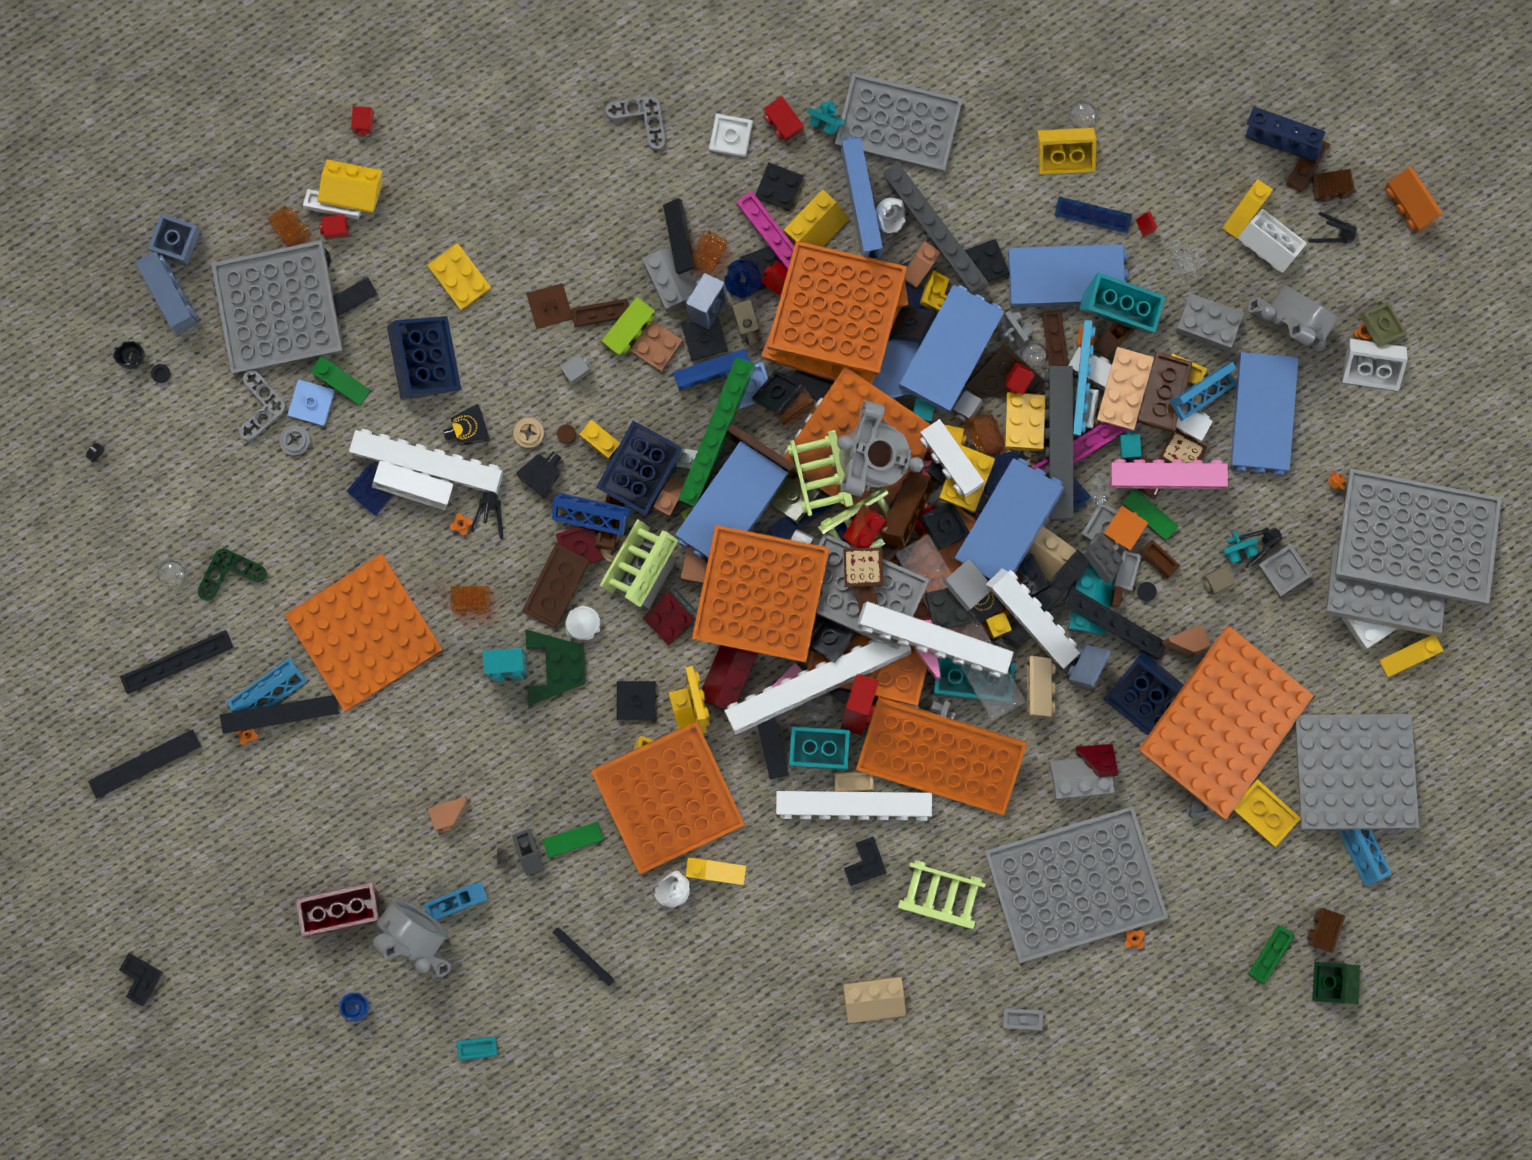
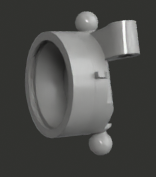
[1248,284,1339,352]
[837,400,924,497]
[373,898,451,977]

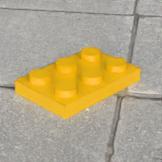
[427,243,492,311]
[1004,392,1045,451]
[938,445,995,513]
[685,666,709,734]
[1233,779,1300,847]

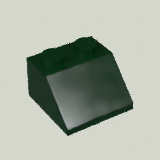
[1312,962,1361,1005]

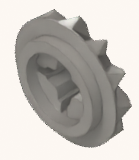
[279,425,310,456]

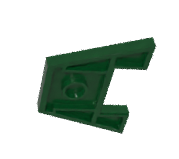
[525,629,586,706]

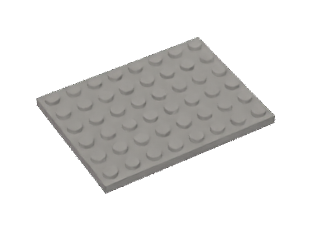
[1335,468,1502,606]
[984,806,1168,963]

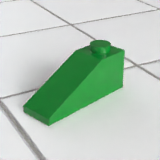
[310,356,371,406]

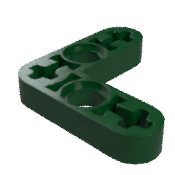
[198,548,267,601]

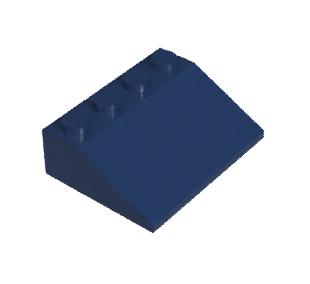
[387,316,461,400]
[596,420,686,516]
[1103,651,1184,735]

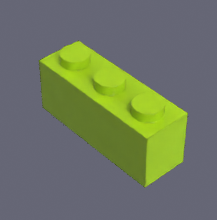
[600,297,655,356]

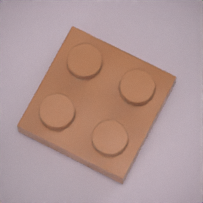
[630,321,683,372]

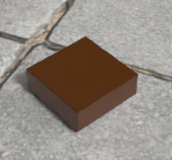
[1111,586,1123,608]

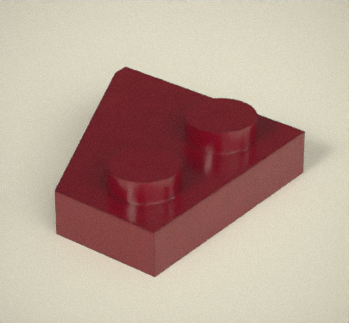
[1076,744,1118,777]

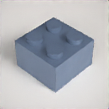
[148,214,201,266]
[685,273,727,330]

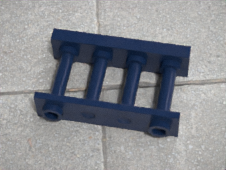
[1245,106,1326,163]

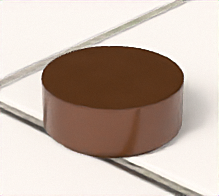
[557,424,576,444]

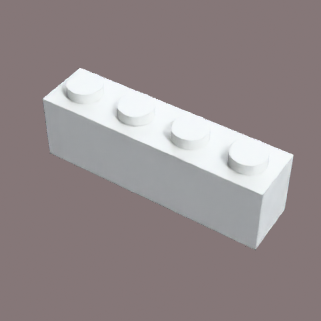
[920,419,984,497]
[372,461,453,510]

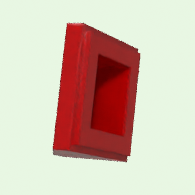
[1136,211,1157,236]

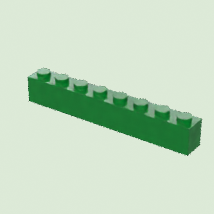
[678,357,756,506]

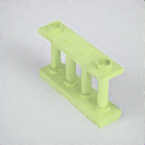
[787,430,854,516]
[818,487,890,548]
[599,519,679,607]
[898,860,986,929]

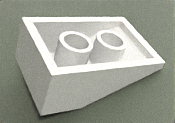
[1342,618,1398,650]

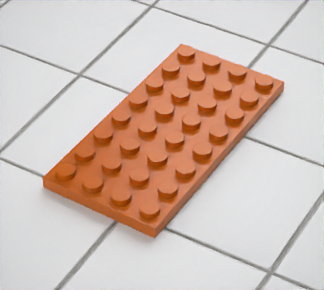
[856,696,1027,815]

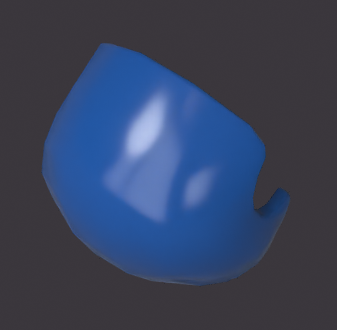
[339,992,369,1022]

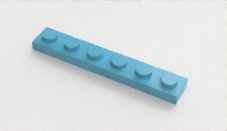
[1073,320,1095,437]

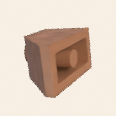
[905,241,940,288]
[653,476,684,519]
[681,546,707,585]
[1163,625,1211,657]
[428,797,468,833]

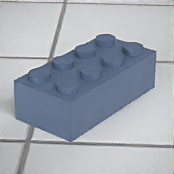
[135,251,198,335]

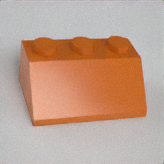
[1385,166,1442,233]

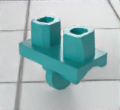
[807,100,845,134]
[1221,531,1258,565]

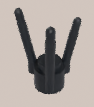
[1308,212,1357,244]
[471,492,504,540]
[1239,527,1282,568]

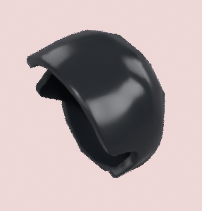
[113,341,145,369]

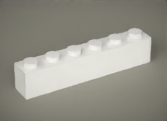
[985,569,1080,669]

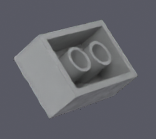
[1175,293,1244,352]

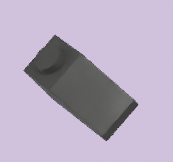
[512,829,545,876]

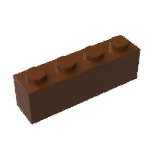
[879,471,934,548]

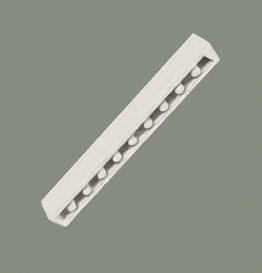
[725,639,911,735]

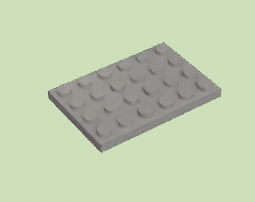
[835,73,962,172]
[816,533,930,650]
[1325,546,1445,637]

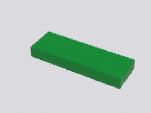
[1122,489,1178,541]
[542,821,604,858]
[1248,925,1295,985]

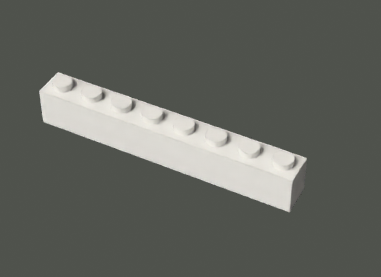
[1068,347,1213,443]
[349,429,504,494]
[857,602,1013,678]
[776,791,932,821]

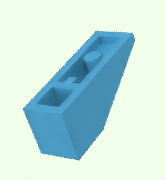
[424,882,488,920]

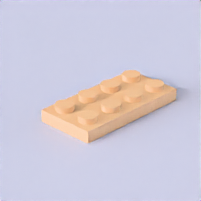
[1096,347,1154,431]

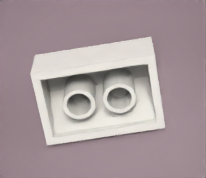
[1238,209,1307,273]
[1342,339,1408,391]

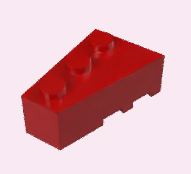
[840,674,879,736]

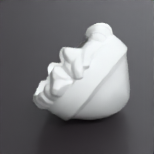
[875,198,906,233]
[565,606,600,640]
[654,871,690,908]

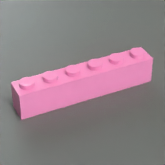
[1110,459,1228,489]

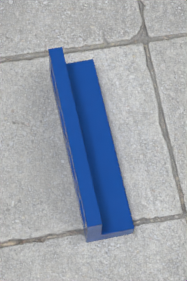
[673,349,751,391]
[552,493,632,535]

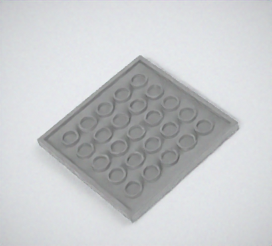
[211,240,343,374]
[1295,714,1419,830]

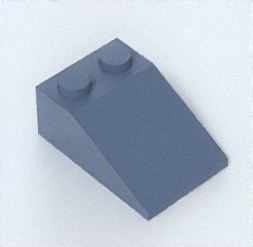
[1066,645,1111,691]

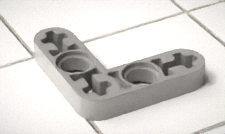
[606,96,665,151]
[239,370,286,441]

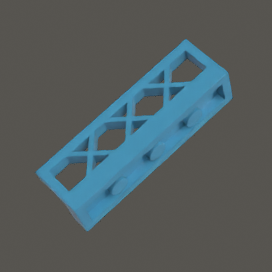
[1169,362,1237,421]
[227,657,307,712]
[1338,830,1392,886]

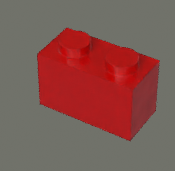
[763,96,804,143]
[843,504,887,548]

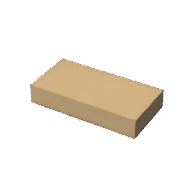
[834,772,874,792]

